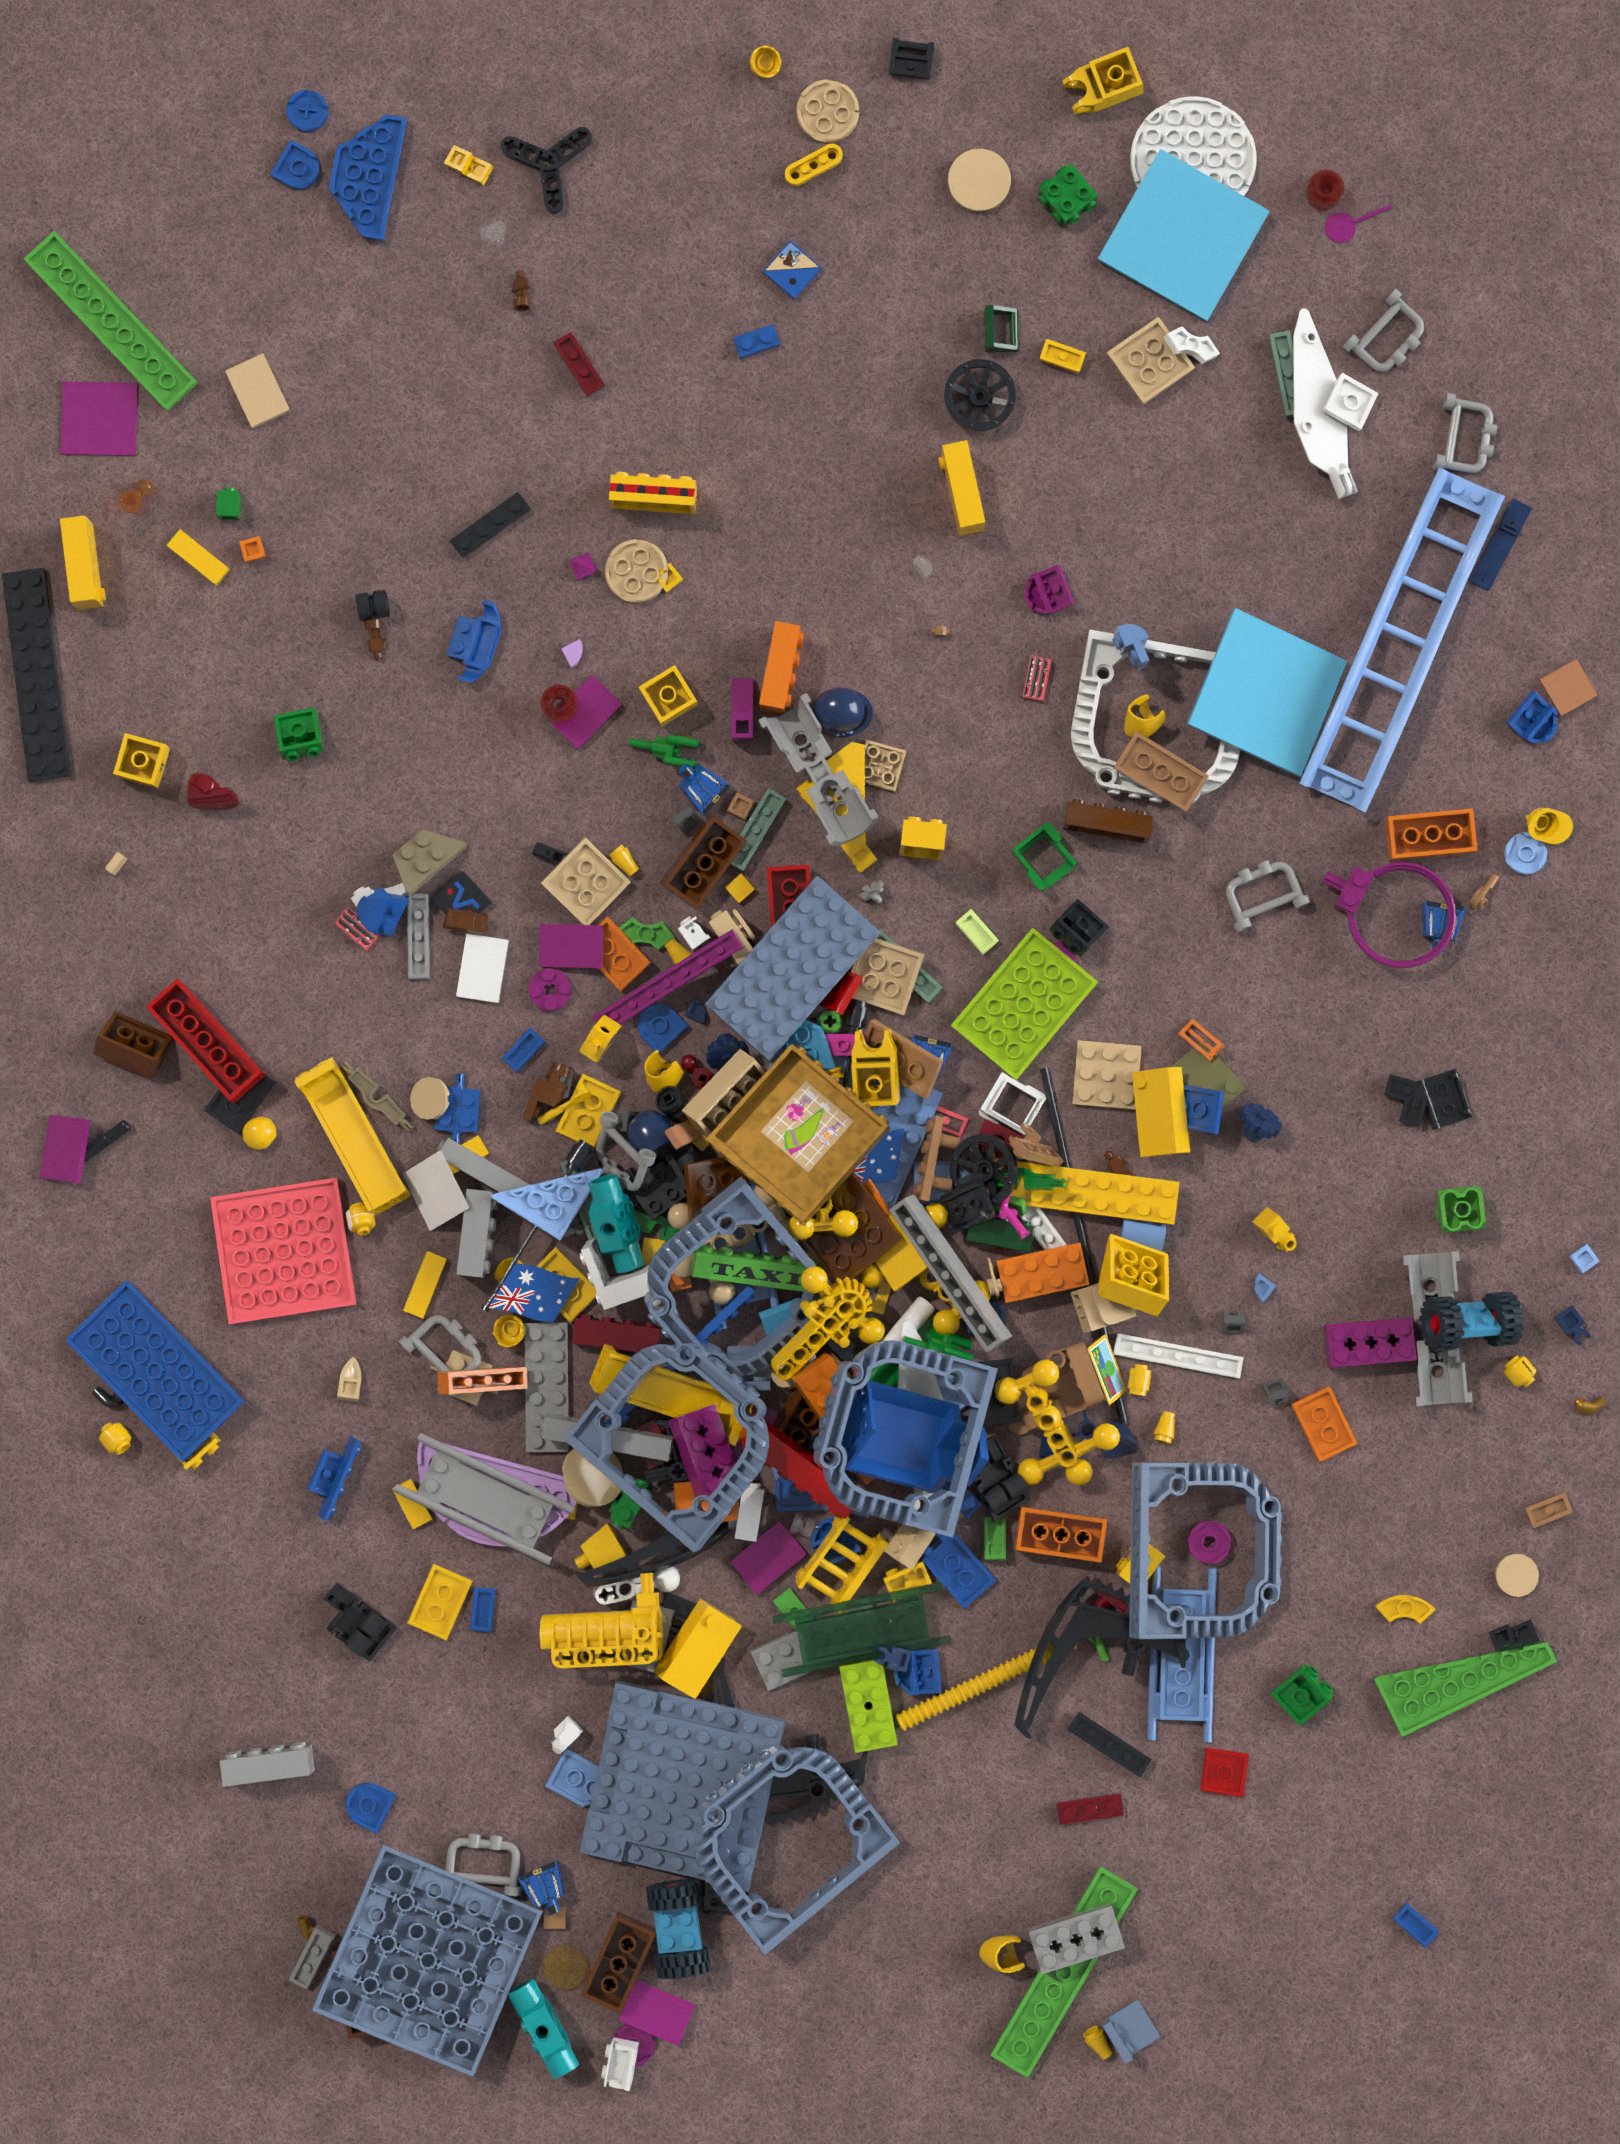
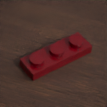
[553,332,605,397]
[1056,1793,1124,1825]

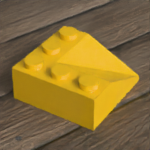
[1099,1234,1169,1316]

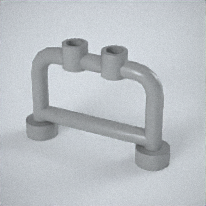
[1343,289,1424,372]
[1433,393,1497,473]
[1226,860,1311,932]
[596,1111,656,1191]
[398,1315,481,1397]
[445,1833,522,1896]

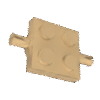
[429,1350,499,1406]

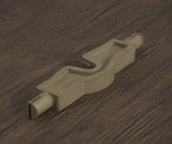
[340,1060,414,1133]

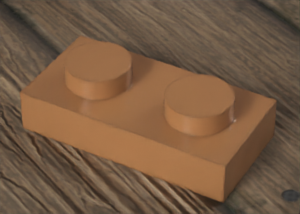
[1524,1492,1573,1528]

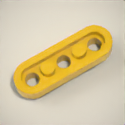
[785,144,843,187]

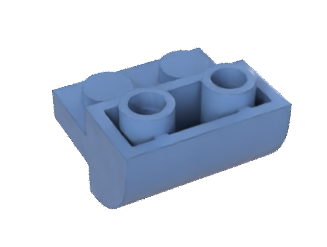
[1112,624,1149,670]
[1120,1219,1166,1252]

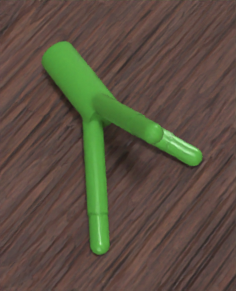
[1087,1637,1110,1662]

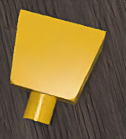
[574,1523,627,1571]

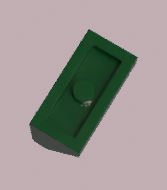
[984,305,1019,352]

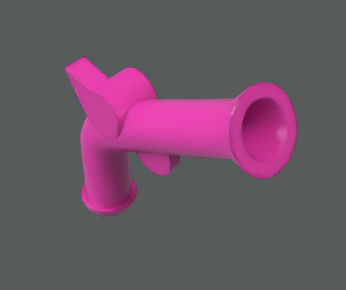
[995,1190,1031,1240]

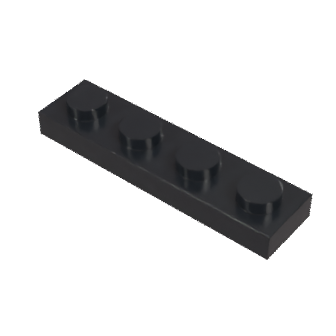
[450,492,531,559]
[1067,1711,1152,1777]

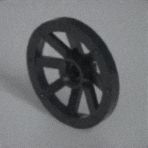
[944,359,1016,431]
[949,1134,1018,1206]

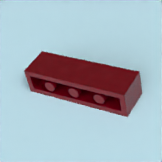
[572,1314,661,1352]

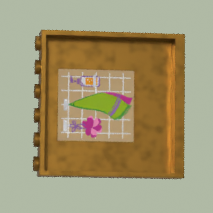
[706,1044,890,1226]

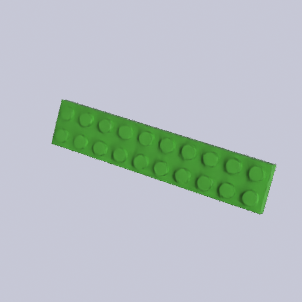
[24,231,198,411]
[990,1866,1138,2078]

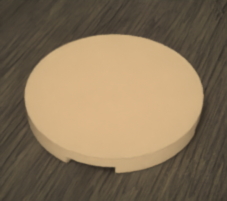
[796,79,859,143]
[948,149,1011,212]
[605,539,668,603]
[562,1449,623,1507]

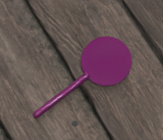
[1325,205,1392,243]

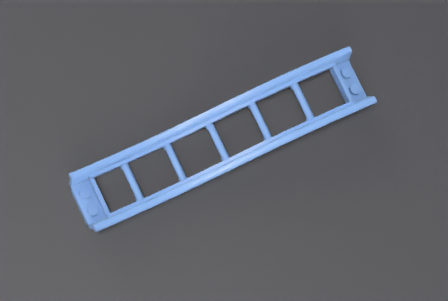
[1300,467,1505,812]

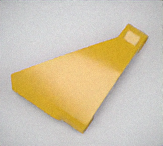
[796,742,877,873]

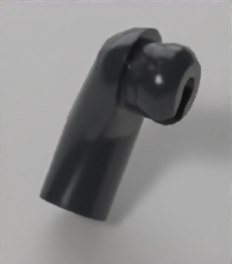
[92,1387,123,1407]

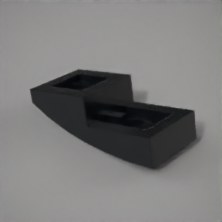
[1489,1619,1540,1652]

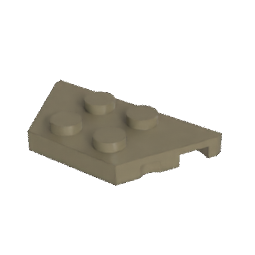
[392,829,467,897]

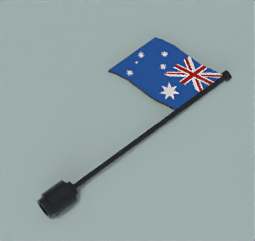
[843,1000,904,1183]
[481,1139,594,1322]

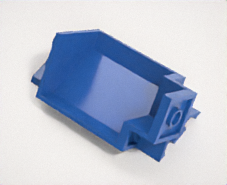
[841,1380,989,1493]

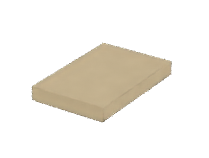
[225,353,290,429]

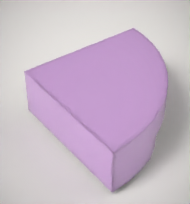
[561,639,583,668]

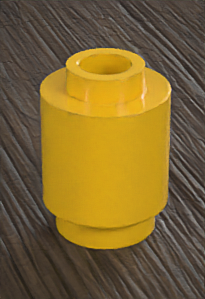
[1128,1364,1152,1396]

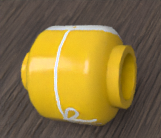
[346,1202,376,1236]

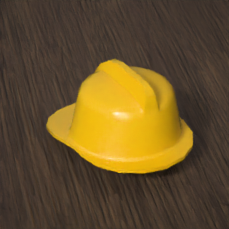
[1525,808,1573,844]

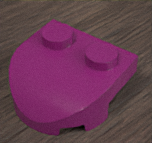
[1024,565,1075,614]

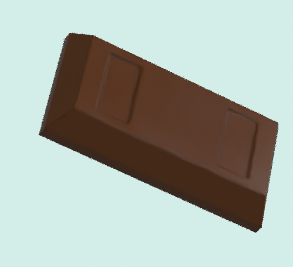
[443,907,489,936]

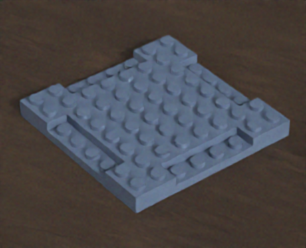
[579,1681,786,1892]
[311,1843,543,2076]

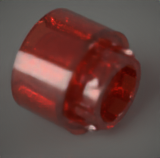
[1306,169,1344,211]
[541,684,579,724]

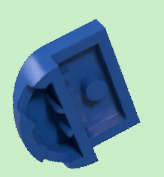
[1505,691,1558,743]
[356,888,408,936]
[811,1518,862,1571]
[893,1649,942,1695]

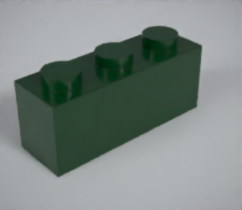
[966,1217,1036,1253]

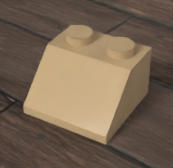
[884,1523,936,1570]

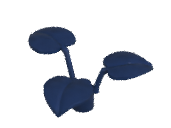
[1039,1409,1137,1459]

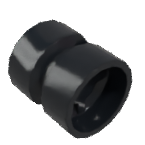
[355,589,390,621]
[655,1086,690,1124]

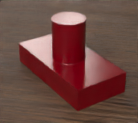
[1091,1577,1129,1613]

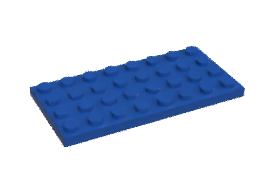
[65,1280,245,1462]

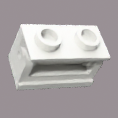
[678,916,711,953]
[601,2038,639,2091]

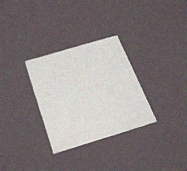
[402,1150,469,1231]

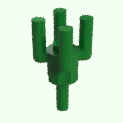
[629,735,700,769]
[902,1334,973,1376]

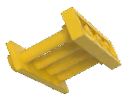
[795,1515,889,1614]

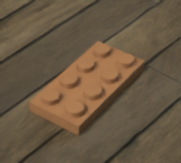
[1114,731,1209,813]
[865,1019,943,1099]

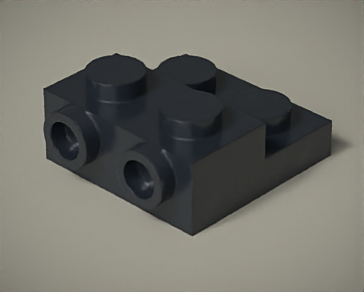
[1049,899,1109,957]

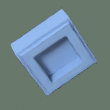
[1569,1244,1599,1274]

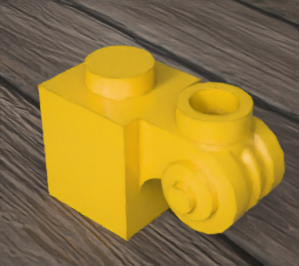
[1252,1207,1297,1253]

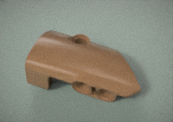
[1008,1341,1107,1436]

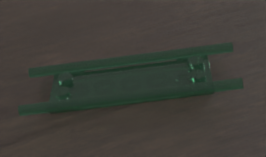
[772,1582,951,1678]

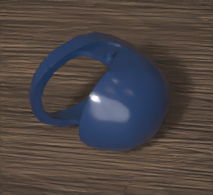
[813,687,873,737]
[627,1110,682,1169]

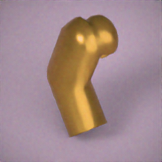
[1574,1396,1607,1415]
[297,1915,315,1940]

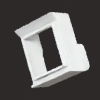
[979,1072,1046,1136]

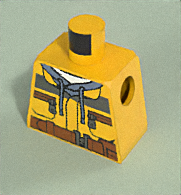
[579,1015,622,1062]

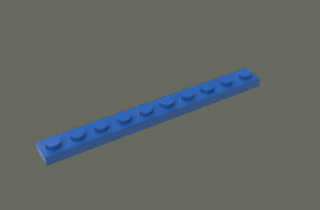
[605,1285,756,1425]

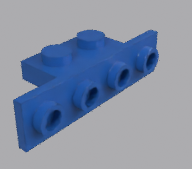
[307,1436,361,1521]

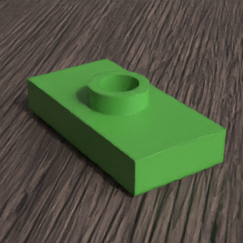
[984,1516,1006,1561]
[773,1587,816,1630]

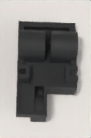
[632,1144,701,1221]
[973,1435,1031,1522]
[324,1582,397,1662]

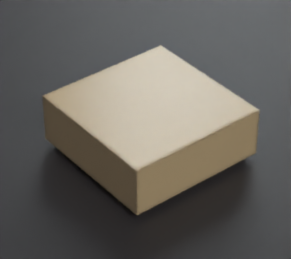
[105,852,127,875]

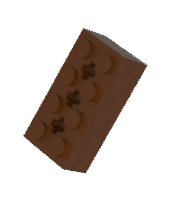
[581,1912,656,2014]

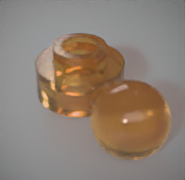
[120,479,153,513]

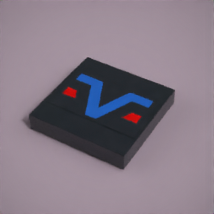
[432,871,492,914]

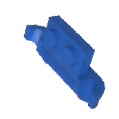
[446,600,502,682]

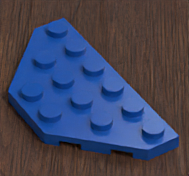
[329,114,407,242]

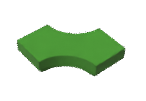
[619,917,675,951]

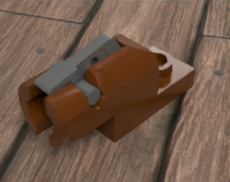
[522,1061,573,1122]

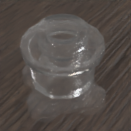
[911,554,938,582]

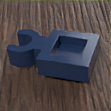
[1553,1305,1591,1345]
[872,1646,912,1672]

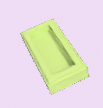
[955,909,999,955]

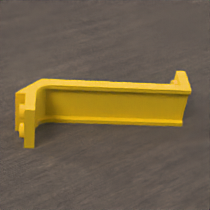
[294,1057,411,1217]
[589,1344,753,1446]

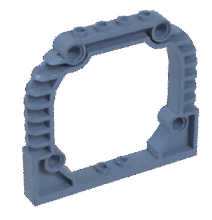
[644,1176,846,1377]
[813,1340,998,1538]
[564,1343,770,1552]
[1129,1462,1283,1639]
[694,1745,900,1955]

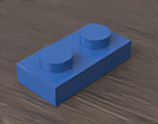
[733,324,780,359]

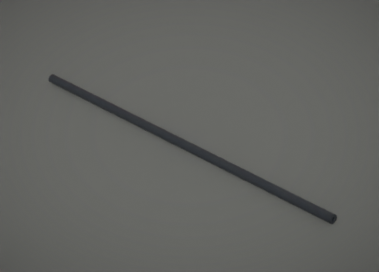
[1040,1067,1128,1424]

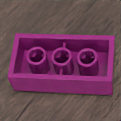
[1323,1317,1417,1368]
[668,1404,736,1500]

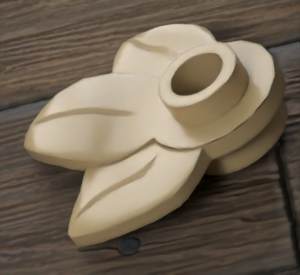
[987,1258,1003,1298]

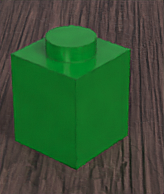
[216,487,242,520]

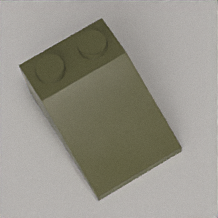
[1171,1043,1246,1108]

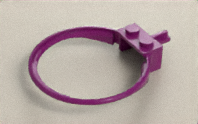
[1322,862,1456,968]

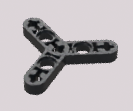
[501,127,592,214]

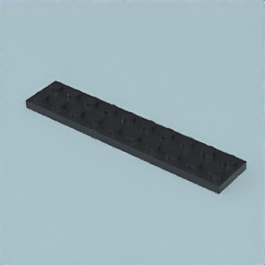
[2,568,71,782]

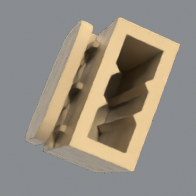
[709,909,757,966]
[1070,1283,1136,1333]

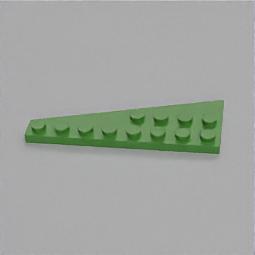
[1373,1641,1557,1737]

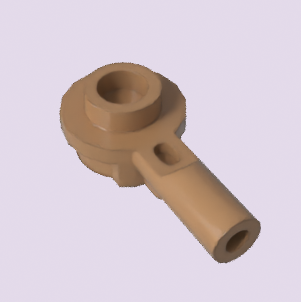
[1469,874,1499,911]

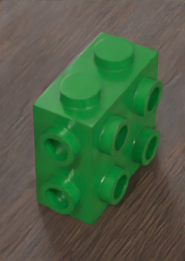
[1038,163,1098,227]
[609,1477,651,1530]

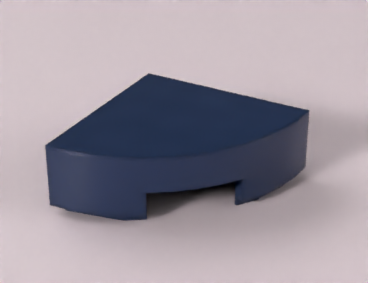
[685,996,706,1024]

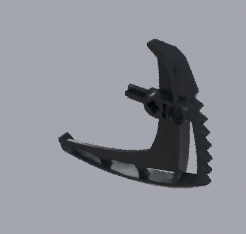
[575,1420,737,1588]
[1014,1576,1186,1739]
[709,1657,868,1826]

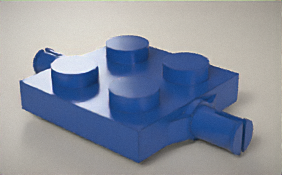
[434,1074,481,1144]

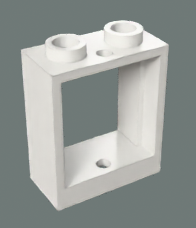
[735,1482,765,1542]

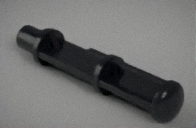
[84,1120,131,1162]

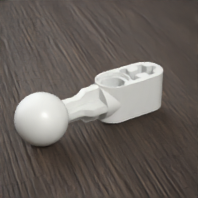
[593,1567,680,1605]

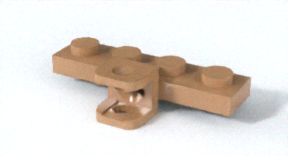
[1008,1123,1064,1167]

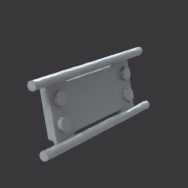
[393,1433,576,1565]

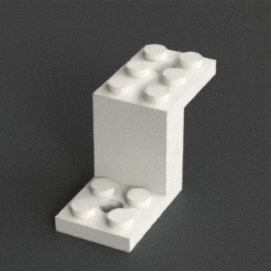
[580,1238,680,1328]

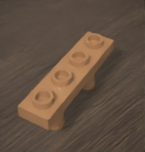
[914,1116,960,1203]

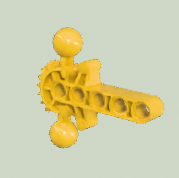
[771,1266,885,1380]

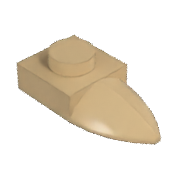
[337,1357,361,1402]

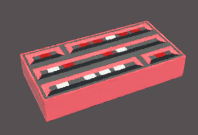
[1022,655,1052,702]
[334,907,380,951]

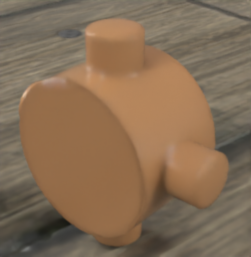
[931,626,950,637]

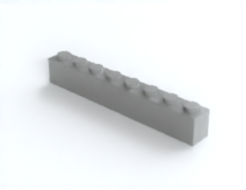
[889,1195,1012,1353]

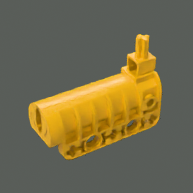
[540,1573,664,1668]

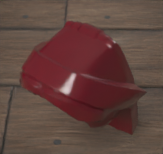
[187,772,239,810]

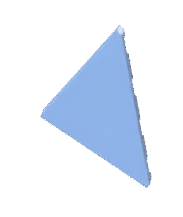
[490,1168,603,1240]

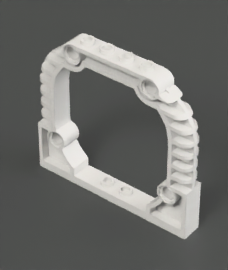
[1071,630,1240,806]

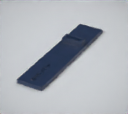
[1470,498,1532,591]

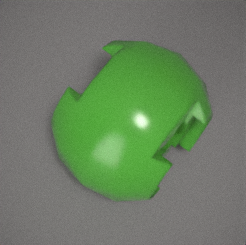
[816,1009,843,1034]

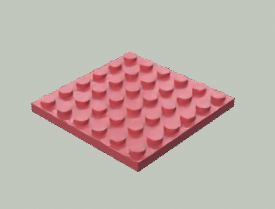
[210,1178,357,1324]

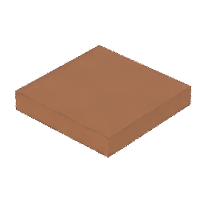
[1539,659,1598,717]

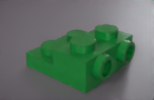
[274,707,324,762]
[1270,1663,1333,1726]

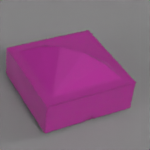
[569,552,597,581]

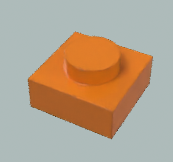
[239,536,266,563]
[669,1273,692,1292]

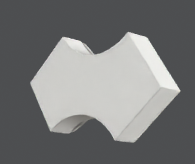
[1163,326,1220,365]

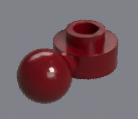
[681,1054,713,1089]

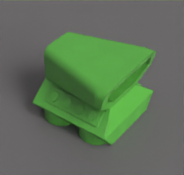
[1435,1186,1486,1233]

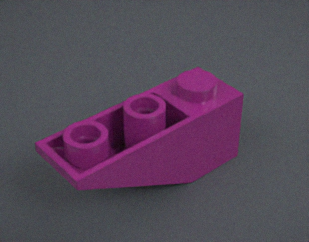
[732,678,753,742]

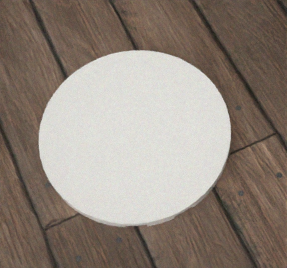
[1130,96,1257,196]

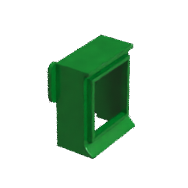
[1011,822,1077,892]

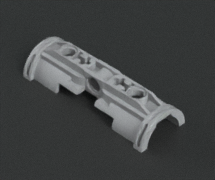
[759,693,879,846]
[1403,1251,1473,1406]

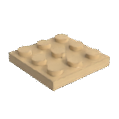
[1106,317,1195,405]
[541,837,631,925]
[851,938,925,1015]
[1072,1040,1142,1110]

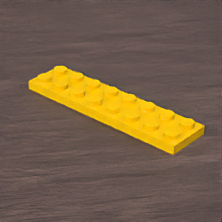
[1011,1161,1180,1225]

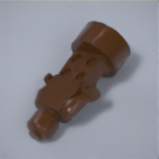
[511,270,531,311]
[364,619,386,661]
[1104,1150,1135,1176]

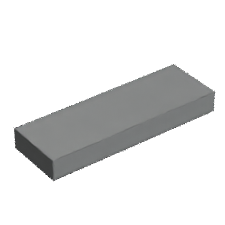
[289,1925,336,1990]

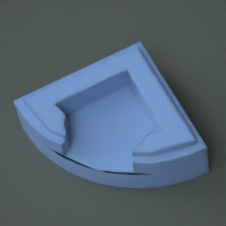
[1254,1273,1276,1303]

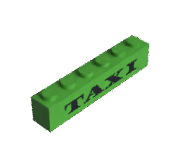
[688,1244,820,1292]

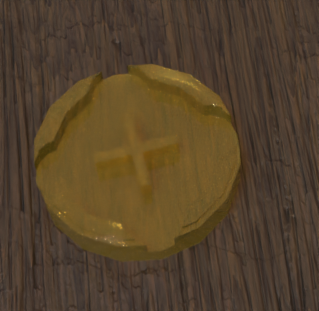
[544,1945,587,1989]

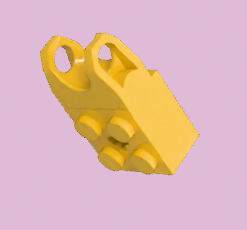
[1062,47,1144,114]
[851,1029,900,1106]

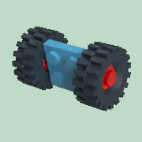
[1419,1291,1524,1352]
[646,1879,711,1979]

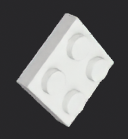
[1323,373,1378,431]

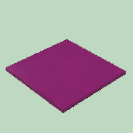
[60,381,138,456]

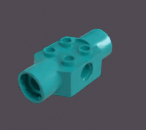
[588,1174,645,1273]
[508,1978,579,2079]

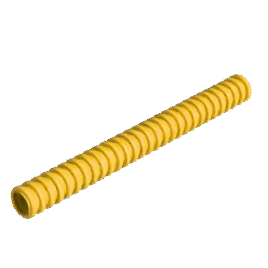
[896,1634,1077,1731]

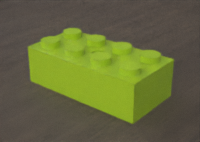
[839,1657,898,1753]

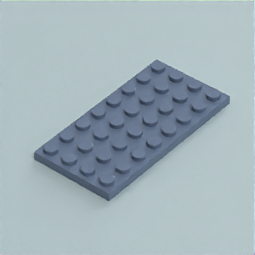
[704,875,881,1061]

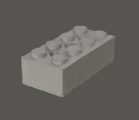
[456,1189,499,1278]
[220,1741,315,1787]
[1027,1902,1125,1974]

